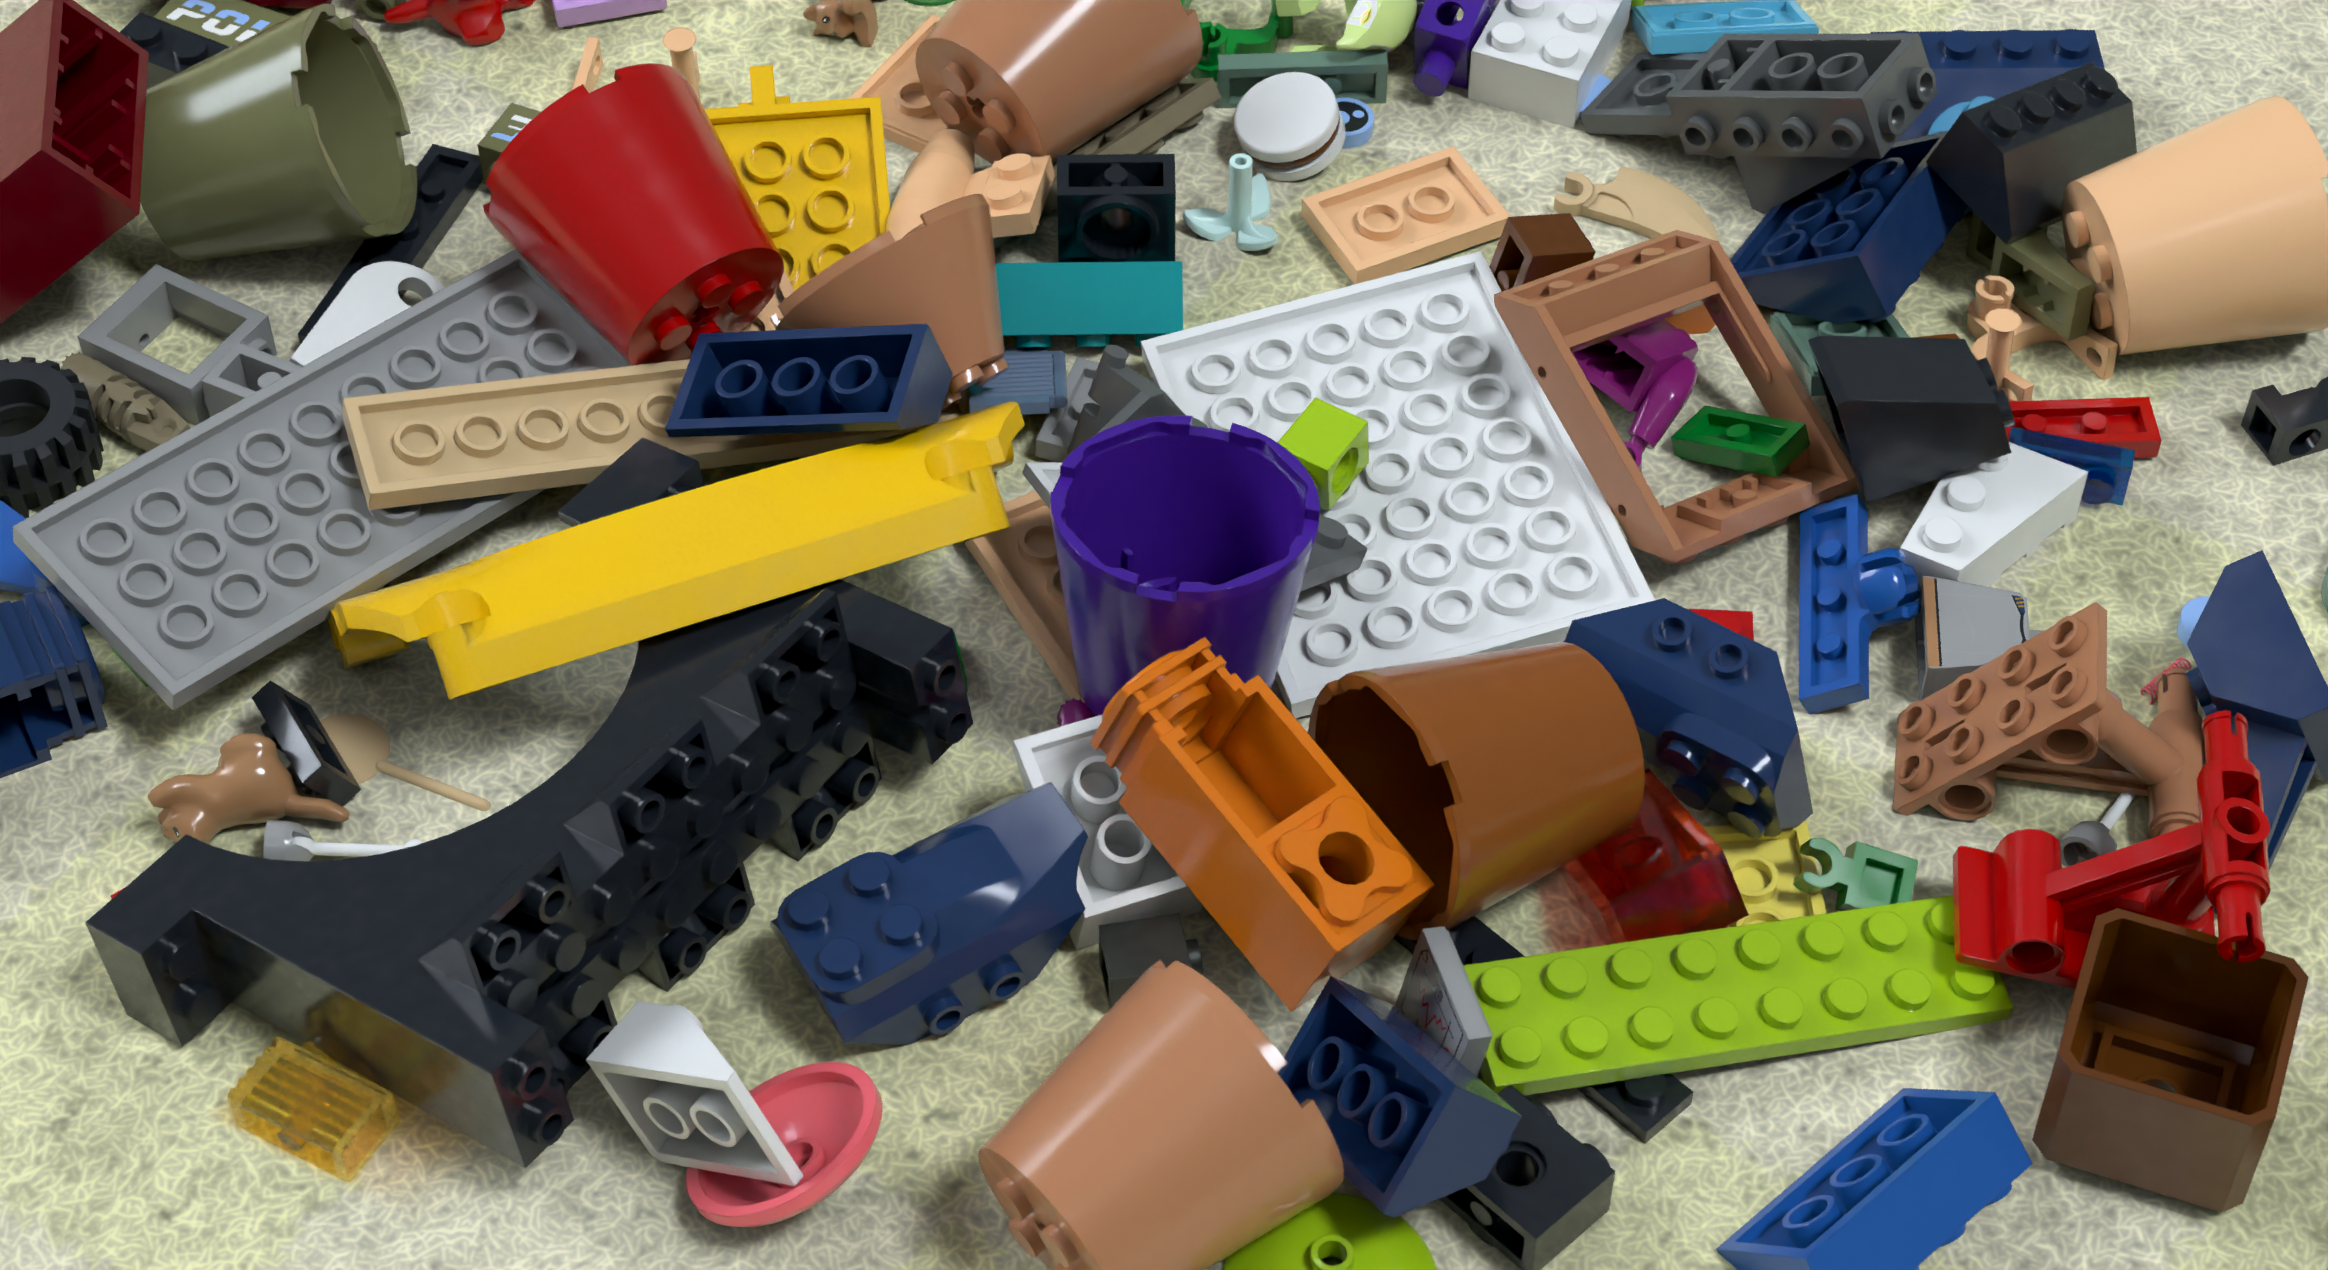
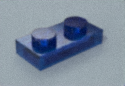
[2008,427,2135,505]

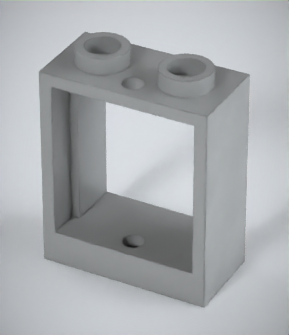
[77,264,277,425]

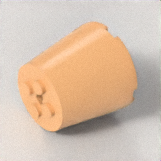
[2062,96,2328,355]

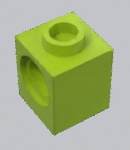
[1277,397,1369,511]

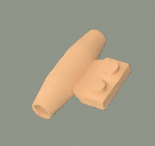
[886,129,1055,241]

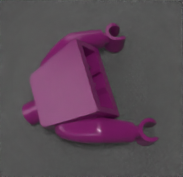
[1573,319,1698,473]

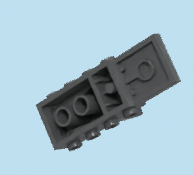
[1580,33,1938,214]

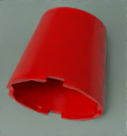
[483,63,784,366]

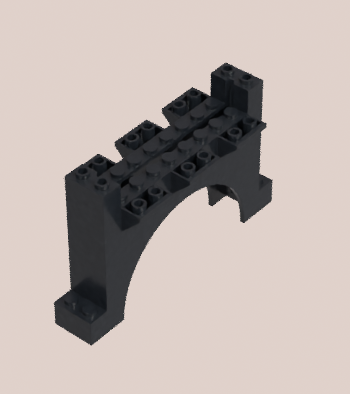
[85,437,973,1168]

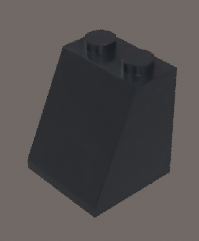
[1808,336,2015,503]

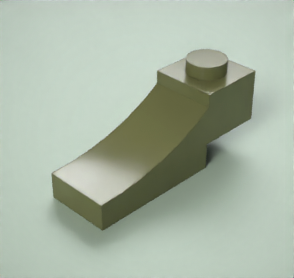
[1966,212,2096,341]

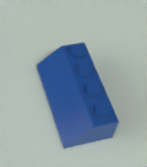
[1716,1088,2033,1270]

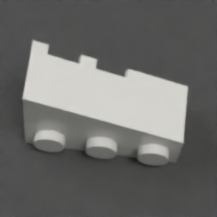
[1900,442,2088,601]

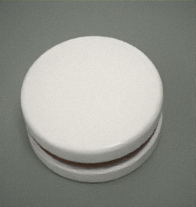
[1234,72,1345,182]

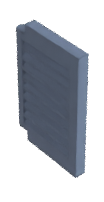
[969,347,1068,415]

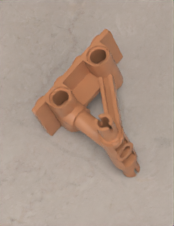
[1893,602,2206,838]

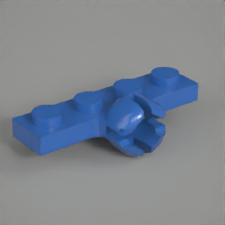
[1799,494,1921,714]

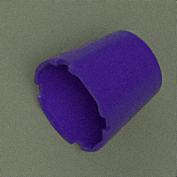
[1050,415,1320,716]

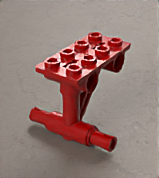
[1953,710,2271,989]

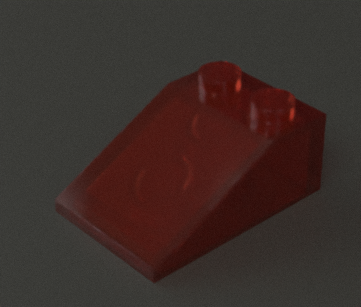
[1557,768,1749,945]

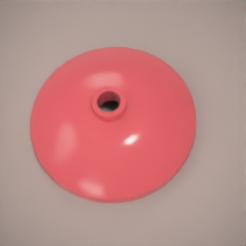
[686,1062,883,1227]

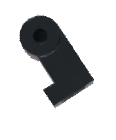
[2241,377,2328,466]

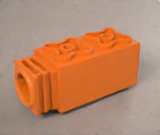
[1090,637,1435,1012]

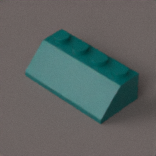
[996,261,1183,347]

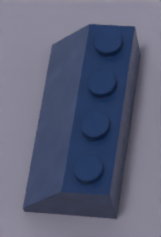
[665,324,953,437]
[1277,976,1522,1218]

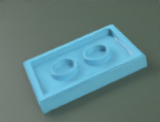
[1631,0,1819,55]

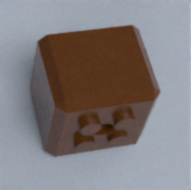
[2032,908,2309,1212]

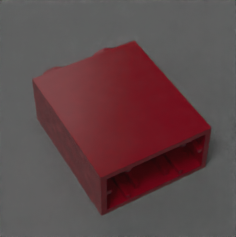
[0,0,149,324]

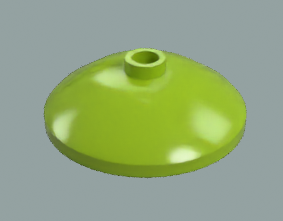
[1224,1192,1437,1270]

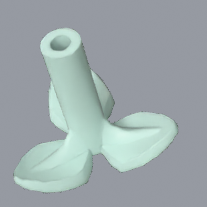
[1182,153,1279,251]

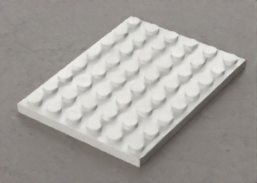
[1141,251,1655,719]

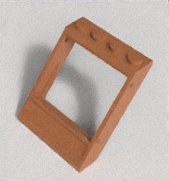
[1494,230,1857,564]

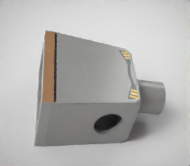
[1915,576,2043,701]

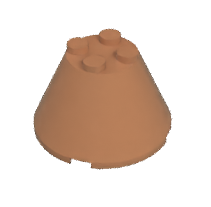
[770,194,1010,412]

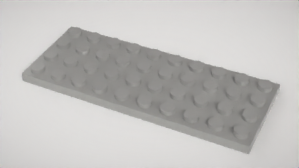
[13,249,632,711]

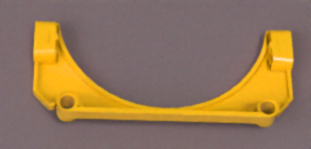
[328,401,1025,700]

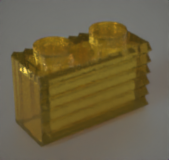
[227,1036,400,1183]

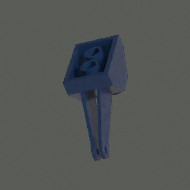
[2185,550,2328,914]

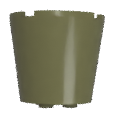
[140,4,417,261]

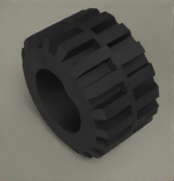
[0,357,104,518]

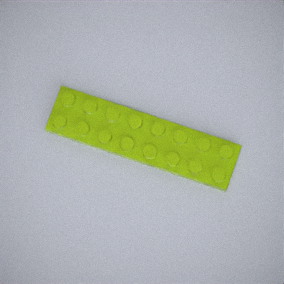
[1463,895,2014,1095]

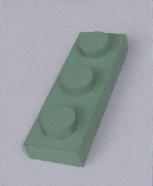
[1217,50,1388,109]

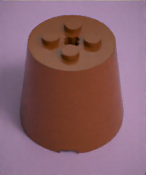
[1308,642,1645,940]

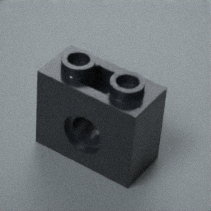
[1057,154,1176,263]
[1439,1085,1615,1270]

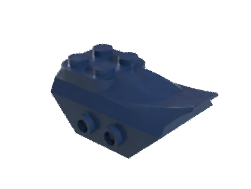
[1563,598,1813,839]
[770,782,1088,1045]

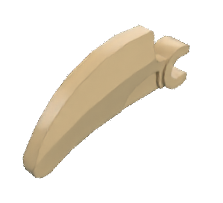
[1554,167,1719,241]

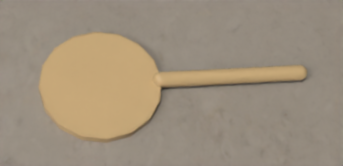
[320,714,491,811]

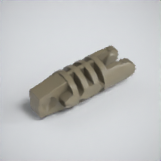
[61,353,190,452]

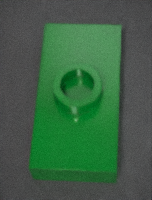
[1671,405,1810,477]

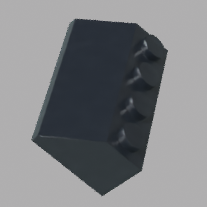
[1926,62,2137,245]

